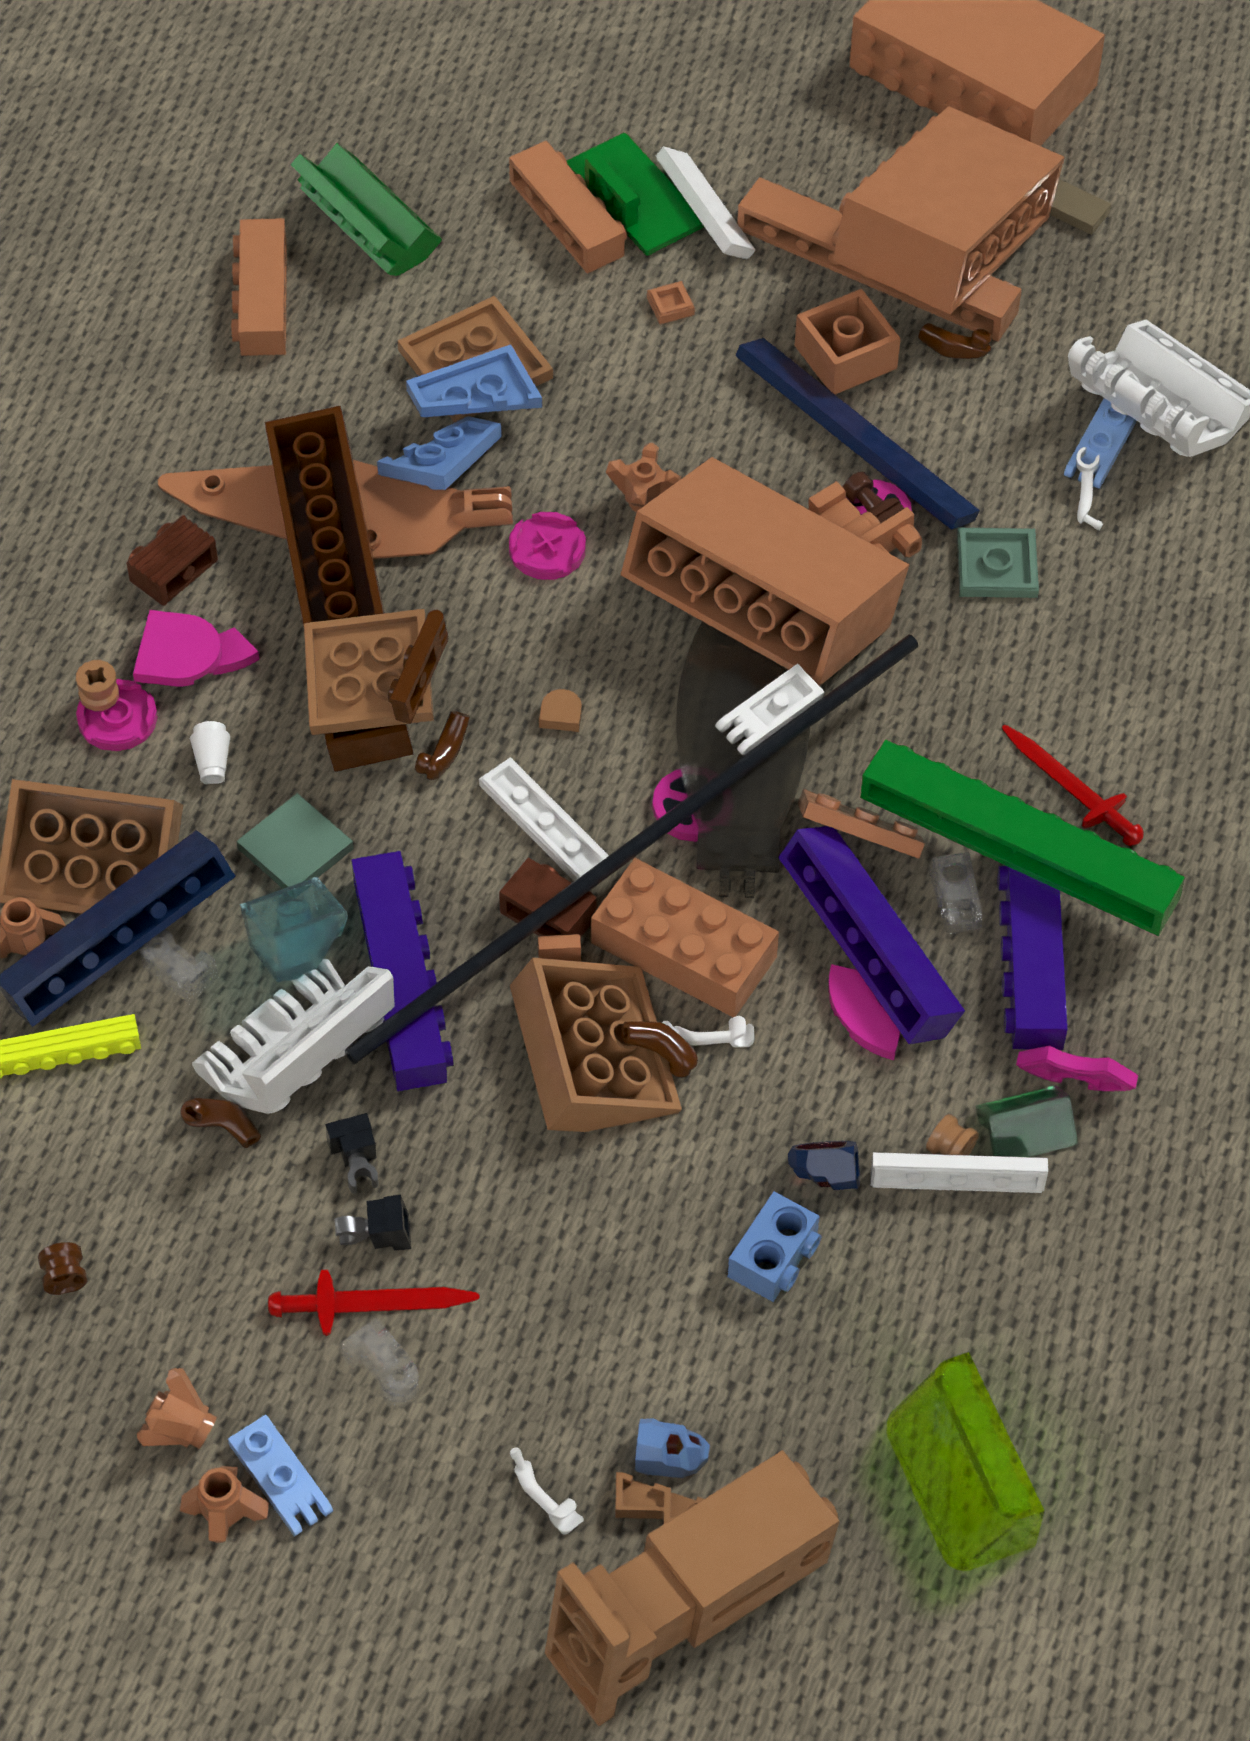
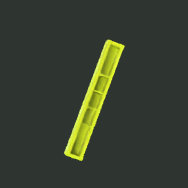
[0,1014,141,1079]

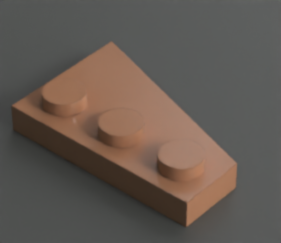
[798,789,925,858]

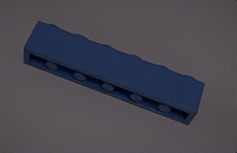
[0,830,236,1027]

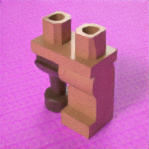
[809,471,922,558]

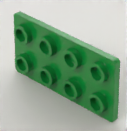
[567,133,704,256]

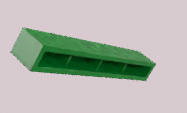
[860,739,1185,936]

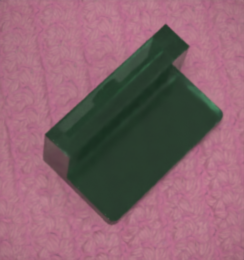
[976,1085,1078,1157]

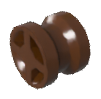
[38,1242,87,1295]

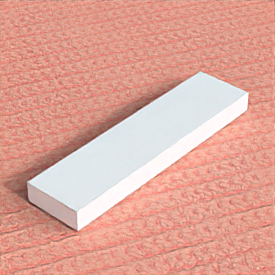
[656,146,756,259]
[479,757,609,881]
[870,1153,1048,1193]

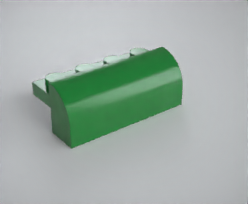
[290,143,443,276]

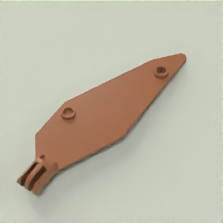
[158,460,513,559]

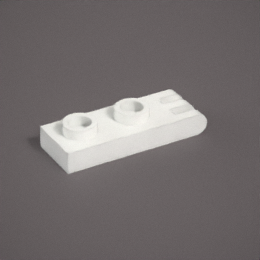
[715,663,824,756]

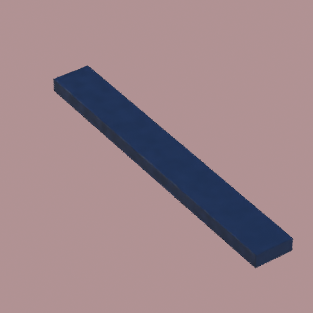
[735,338,980,529]

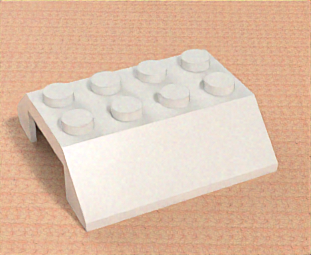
[1068,320,1250,457]
[192,958,394,1114]

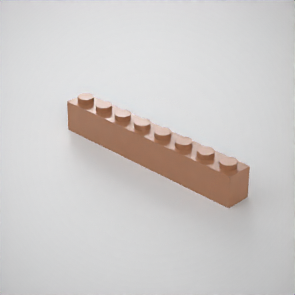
[737,177,1022,342]

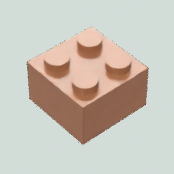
[794,289,901,394]

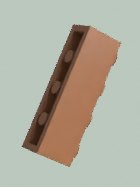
[509,140,627,274]
[231,218,287,356]

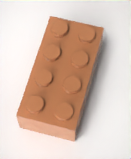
[591,858,779,1017]

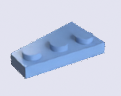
[406,345,542,417]
[377,416,502,490]

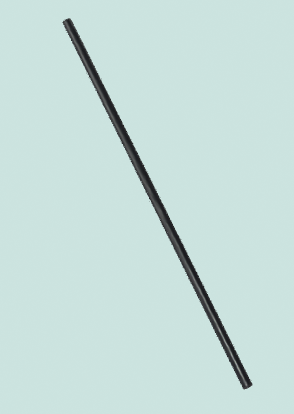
[345,634,918,1064]

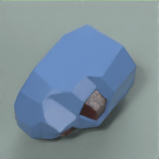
[635,1418,710,1478]

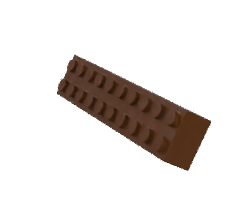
[265,405,414,772]

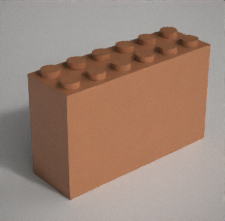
[849,0,1105,146]
[832,106,1065,315]
[621,457,910,686]

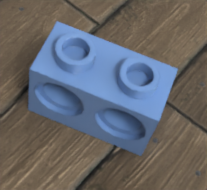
[728,1191,822,1302]

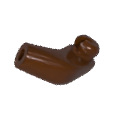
[918,323,992,359]
[415,711,470,780]
[622,1021,698,1078]
[180,1098,261,1148]

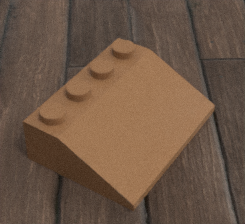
[0,779,183,914]
[510,958,682,1132]

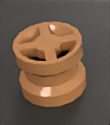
[76,660,119,711]
[926,1114,979,1156]

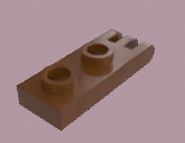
[388,610,449,724]

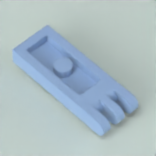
[1064,398,1137,489]
[228,1415,333,1537]

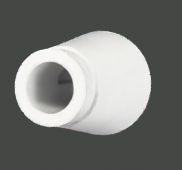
[190,721,230,784]

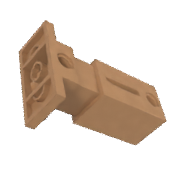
[545,1450,839,1726]

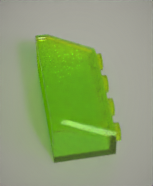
[886,1352,1045,1571]

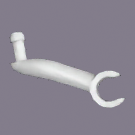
[1076,447,1103,530]
[662,1016,754,1048]
[510,1447,584,1535]

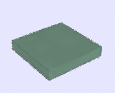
[957,528,1039,598]
[237,793,354,898]

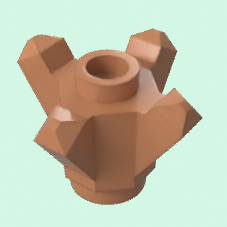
[606,443,681,512]
[0,898,66,958]
[137,1368,217,1449]
[180,1466,269,1543]

